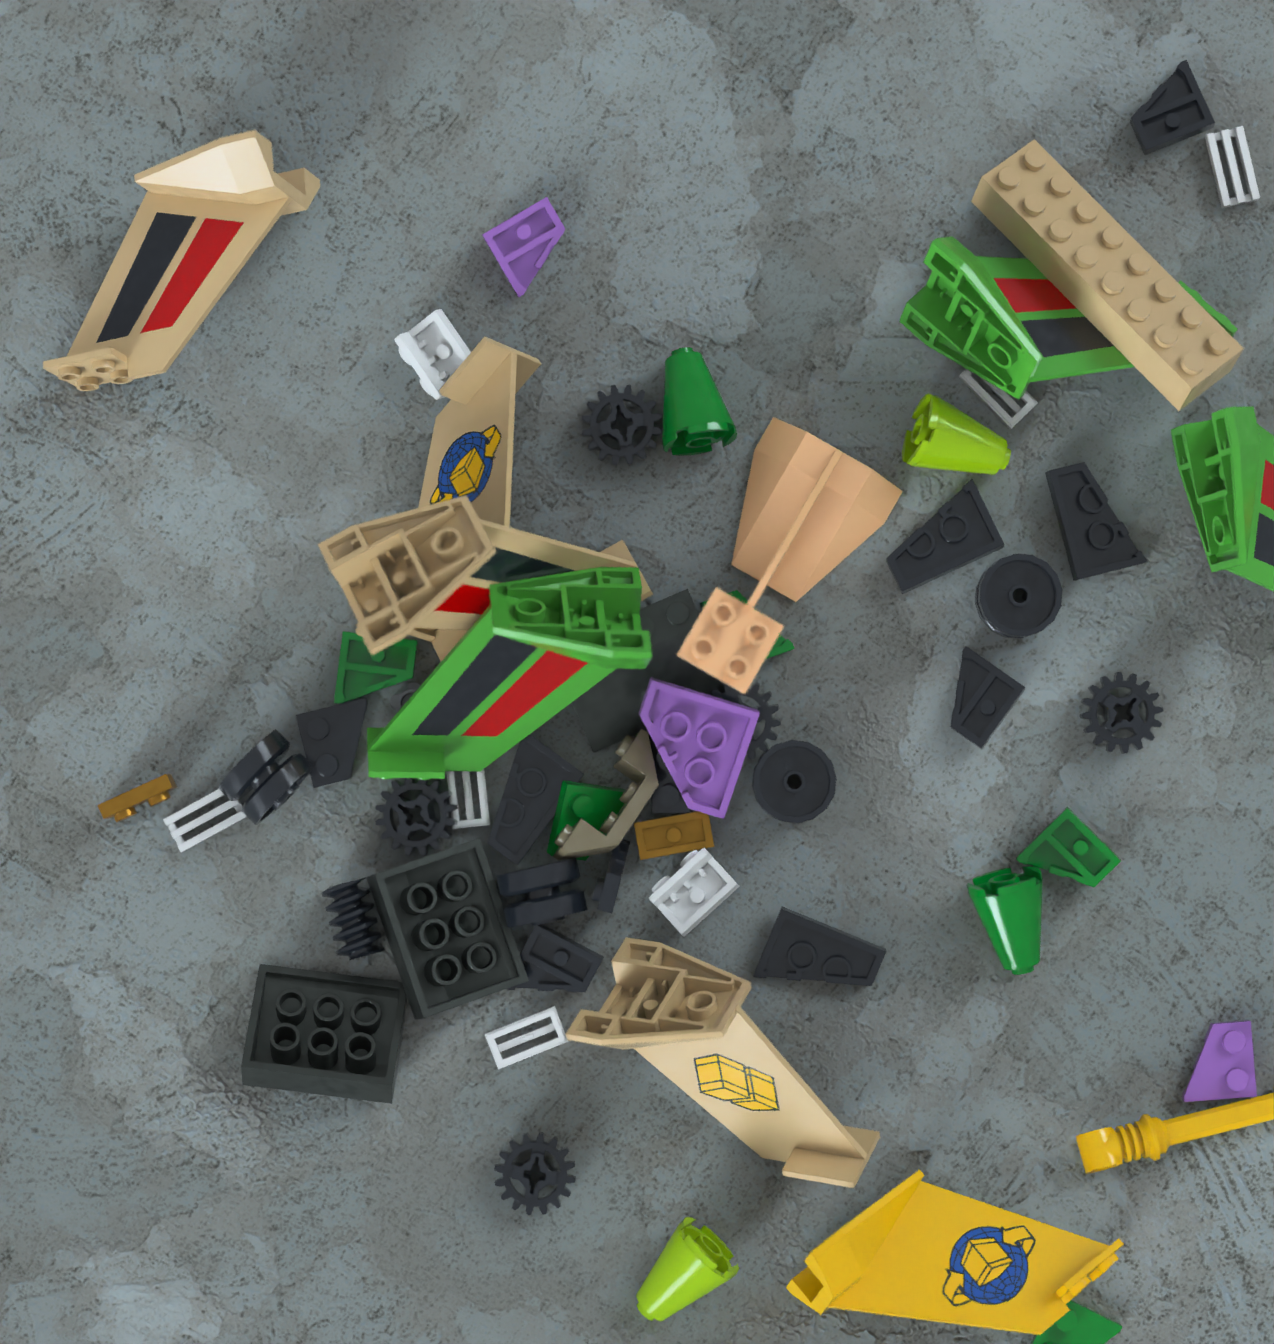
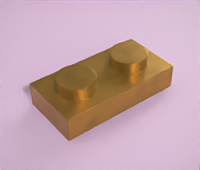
[97,774,177,822]
[634,811,714,860]

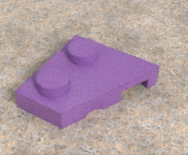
[482,197,566,297]
[1182,1020,1257,1102]

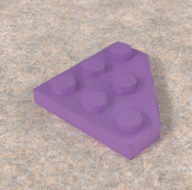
[639,677,760,819]

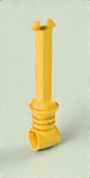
[1075,1087,1274,1174]

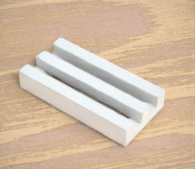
[1205,126,1260,208]
[958,369,1038,430]
[446,769,490,829]
[163,789,247,852]
[485,1006,569,1069]

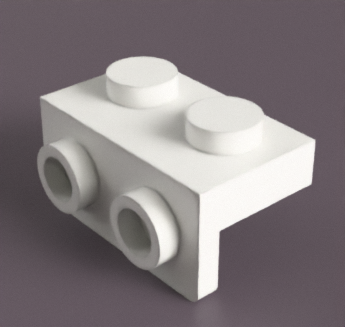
[394,309,471,400]
[649,848,740,937]

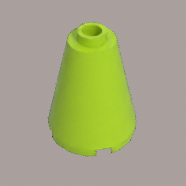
[902,393,1011,475]
[636,1217,739,1321]

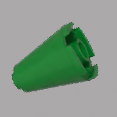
[662,347,737,456]
[967,866,1043,975]

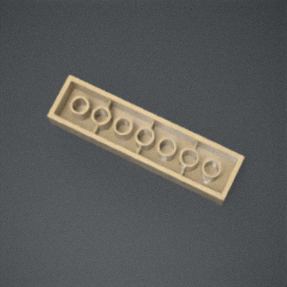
[971,139,1244,411]

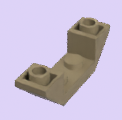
[553,729,659,861]

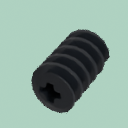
[321,877,385,960]

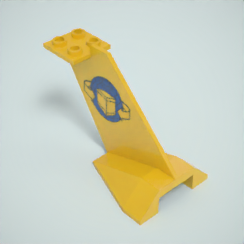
[786,1169,1124,1335]

